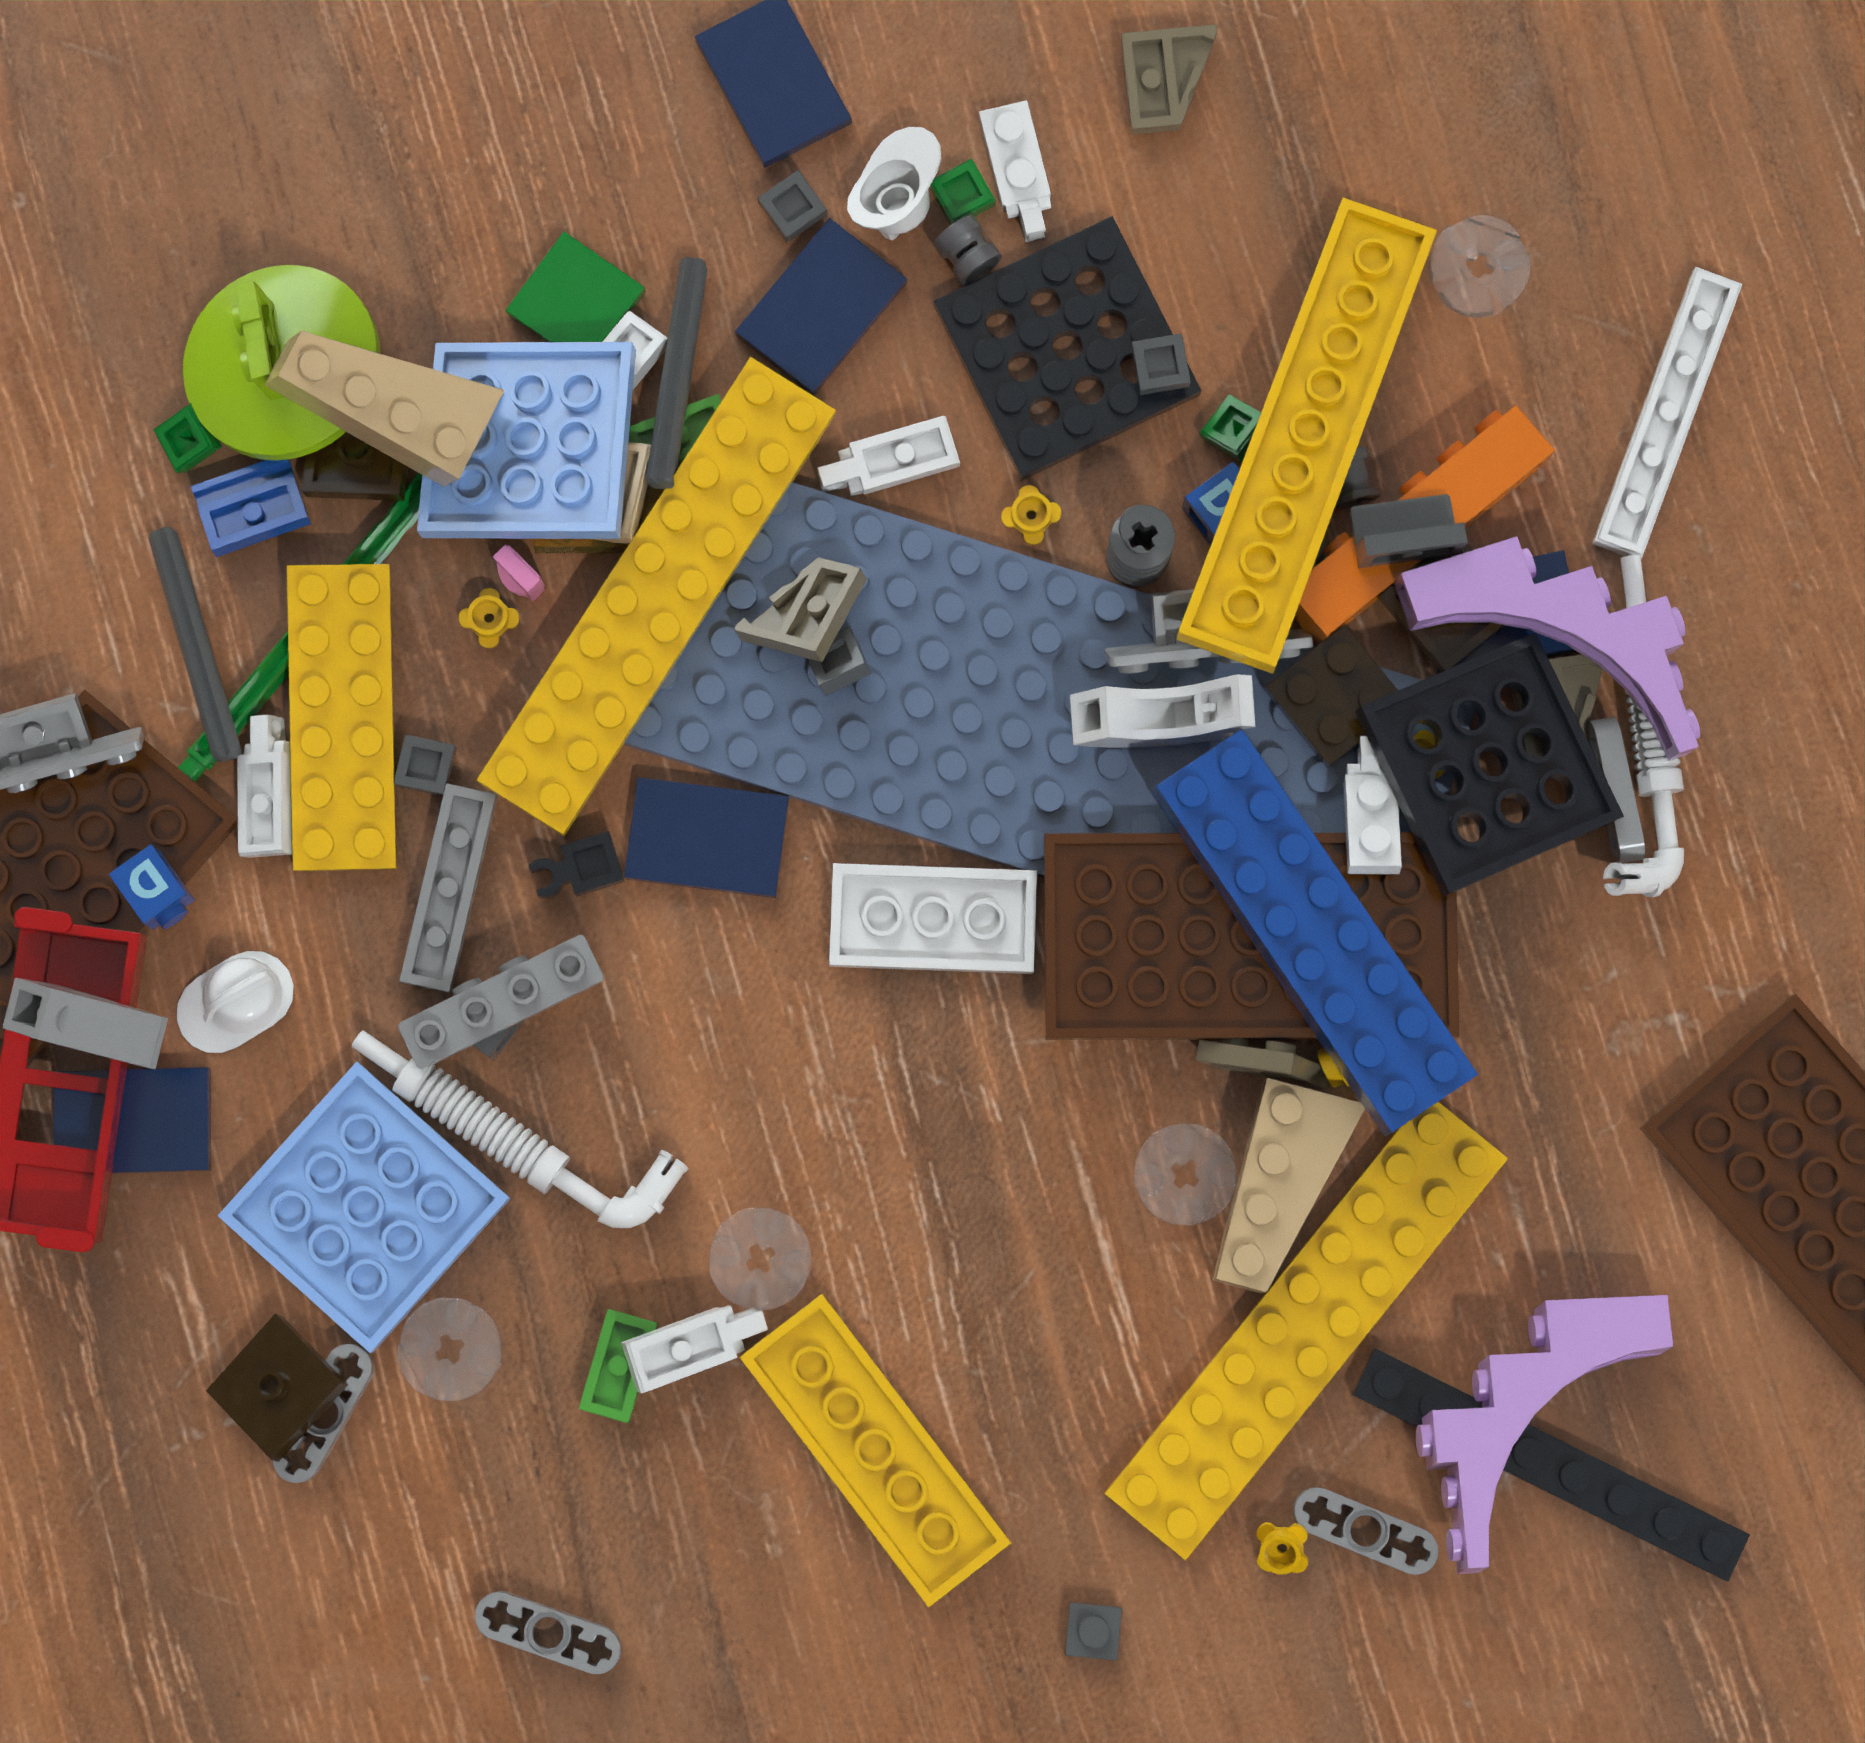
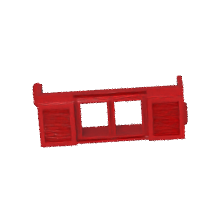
[0,907,147,1252]

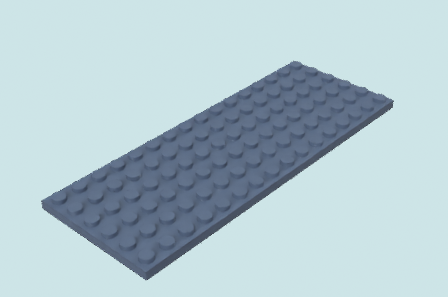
[623,482,1475,878]

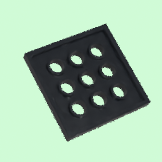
[933,216,1202,481]
[1355,633,1624,897]

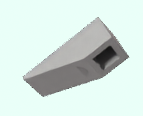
[2,978,168,1069]

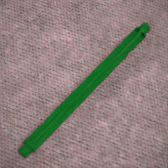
[178,473,422,782]

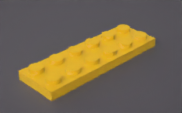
[287,564,397,871]
[740,1294,1011,1607]

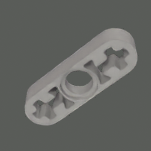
[1587,716,1645,864]
[273,1344,375,1483]
[1292,1487,1438,1575]
[475,1591,622,1674]

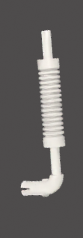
[1603,555,1684,897]
[351,1030,689,1228]

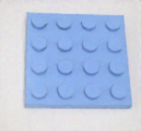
[417,342,636,539]
[218,1062,511,1354]

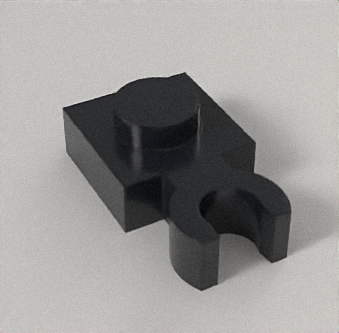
[529,831,625,899]

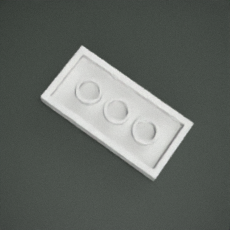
[829,863,1037,974]

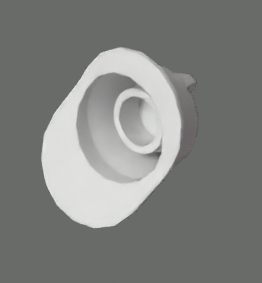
[847,127,941,241]
[177,951,294,1053]

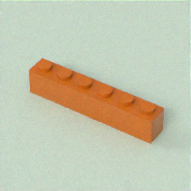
[1294,405,1555,646]

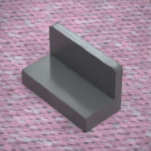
[1349,494,1468,568]

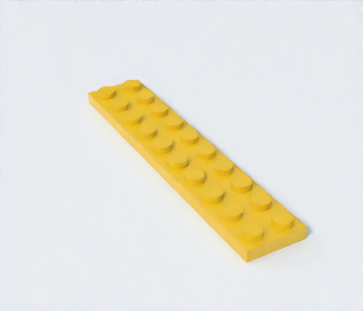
[1176,198,1437,674]
[477,357,836,836]
[1104,1102,1508,1561]

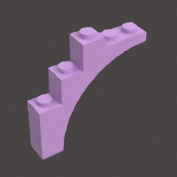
[1394,536,1700,761]
[1416,1295,1673,1574]

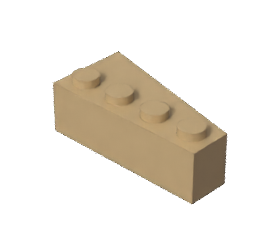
[1212,1078,1365,1294]

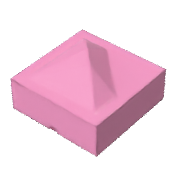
[493,545,545,602]

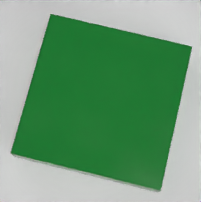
[505,231,646,342]

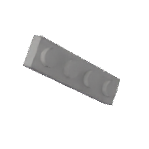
[399,783,498,994]

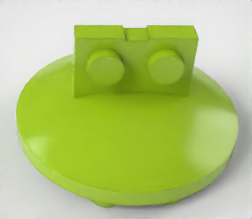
[183,265,381,460]

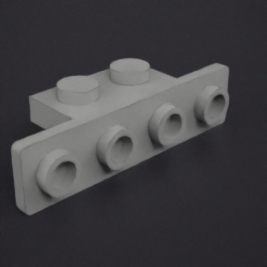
[1104,589,1313,673]
[0,693,145,793]
[398,935,604,1069]

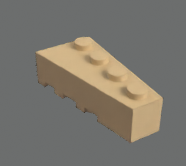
[265,331,505,487]

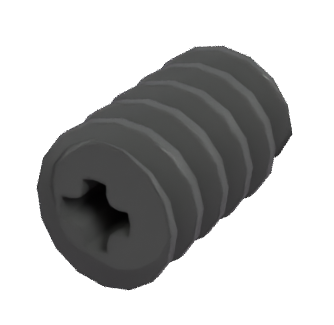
[1106,505,1175,587]

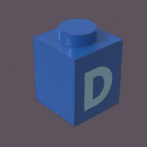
[1182,462,1240,546]
[109,844,195,930]

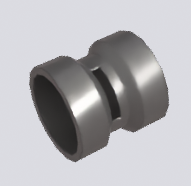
[933,215,1002,286]

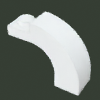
[1070,674,1255,748]

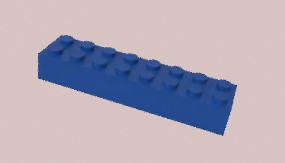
[1152,729,1478,1137]

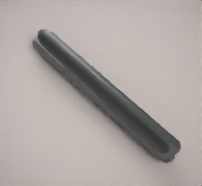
[646,257,708,490]
[148,527,242,762]

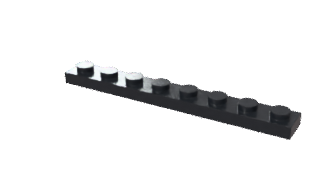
[1351,1348,1750,1582]

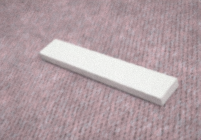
[1592,267,1742,559]

